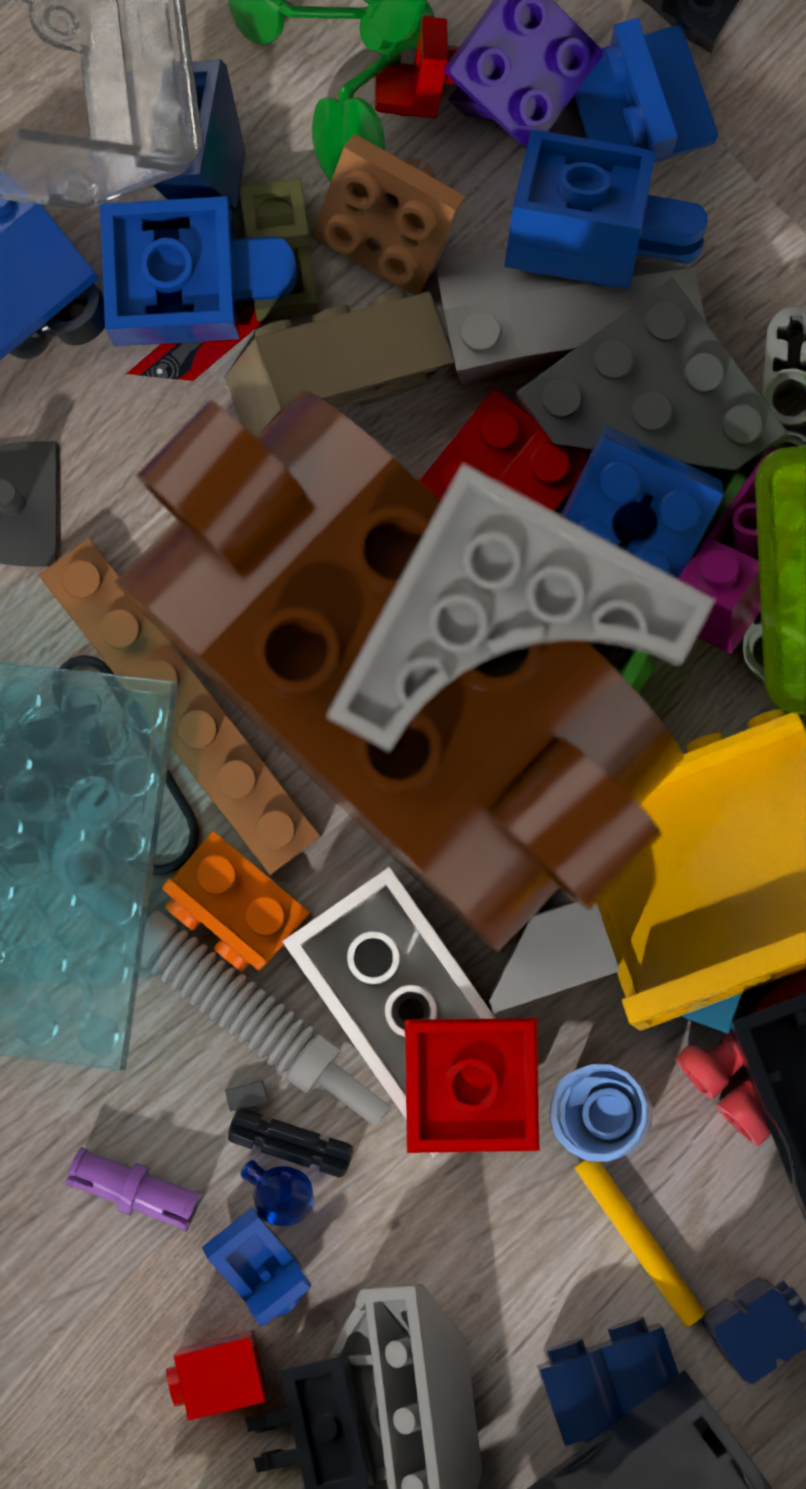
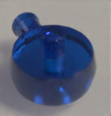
[240,1160,314,1227]

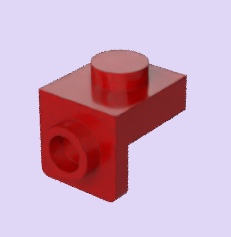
[374,16,458,119]

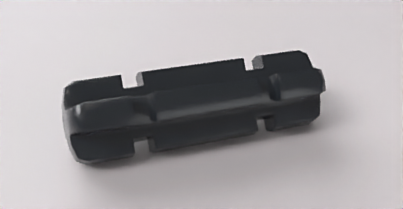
[228,1109,353,1178]

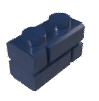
[702,1277,806,1384]

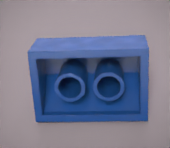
[0,163,99,360]

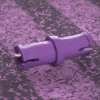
[66,1147,201,1232]

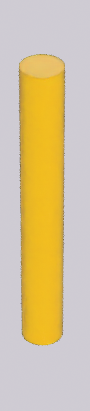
[573,1159,707,1327]

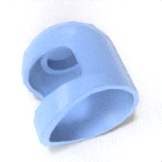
[549,1064,653,1162]

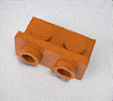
[160,831,311,973]

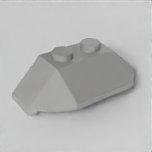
[331,1284,483,1489]

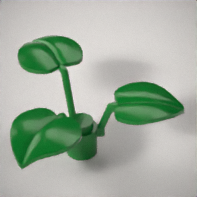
[228,0,435,182]

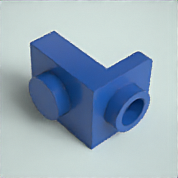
[202,1207,311,1326]

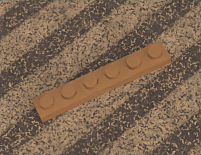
[38,537,321,876]

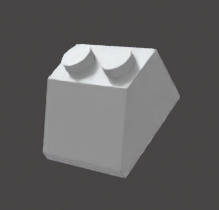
[487,892,620,1013]

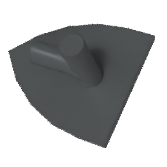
[0,441,57,567]

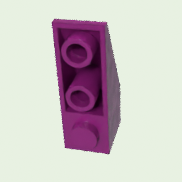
[677,445,806,654]

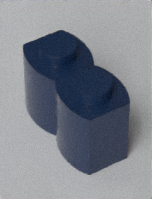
[537,1317,679,1446]

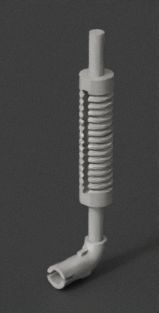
[53,774,391,1127]

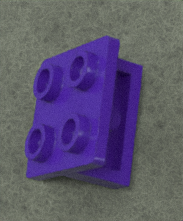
[445,0,603,149]

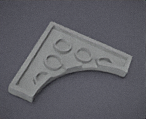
[326,464,715,752]

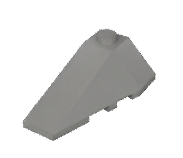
[436,249,706,386]

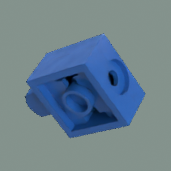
[504,129,708,290]
[100,196,298,347]
[560,424,724,579]

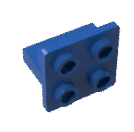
[573,17,718,163]

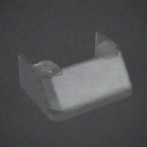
[0,0,202,210]

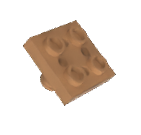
[311,133,466,295]

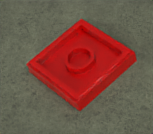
[405,1018,540,1153]

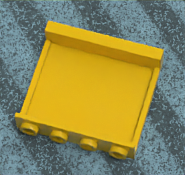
[597,709,806,1031]

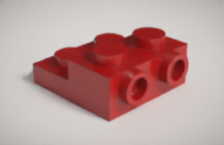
[419,387,590,514]

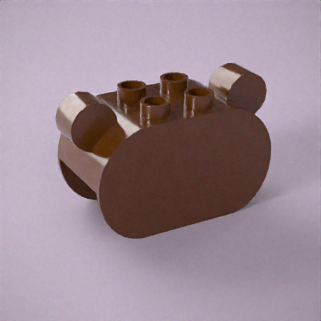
[115,391,684,952]

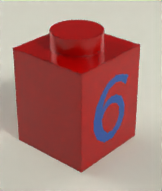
[166,1330,268,1421]

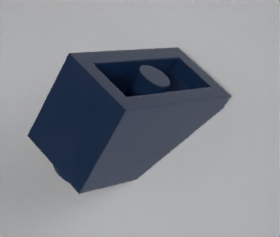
[145,59,246,209]

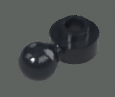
[10,283,105,359]

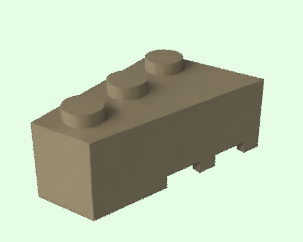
[225,290,455,437]

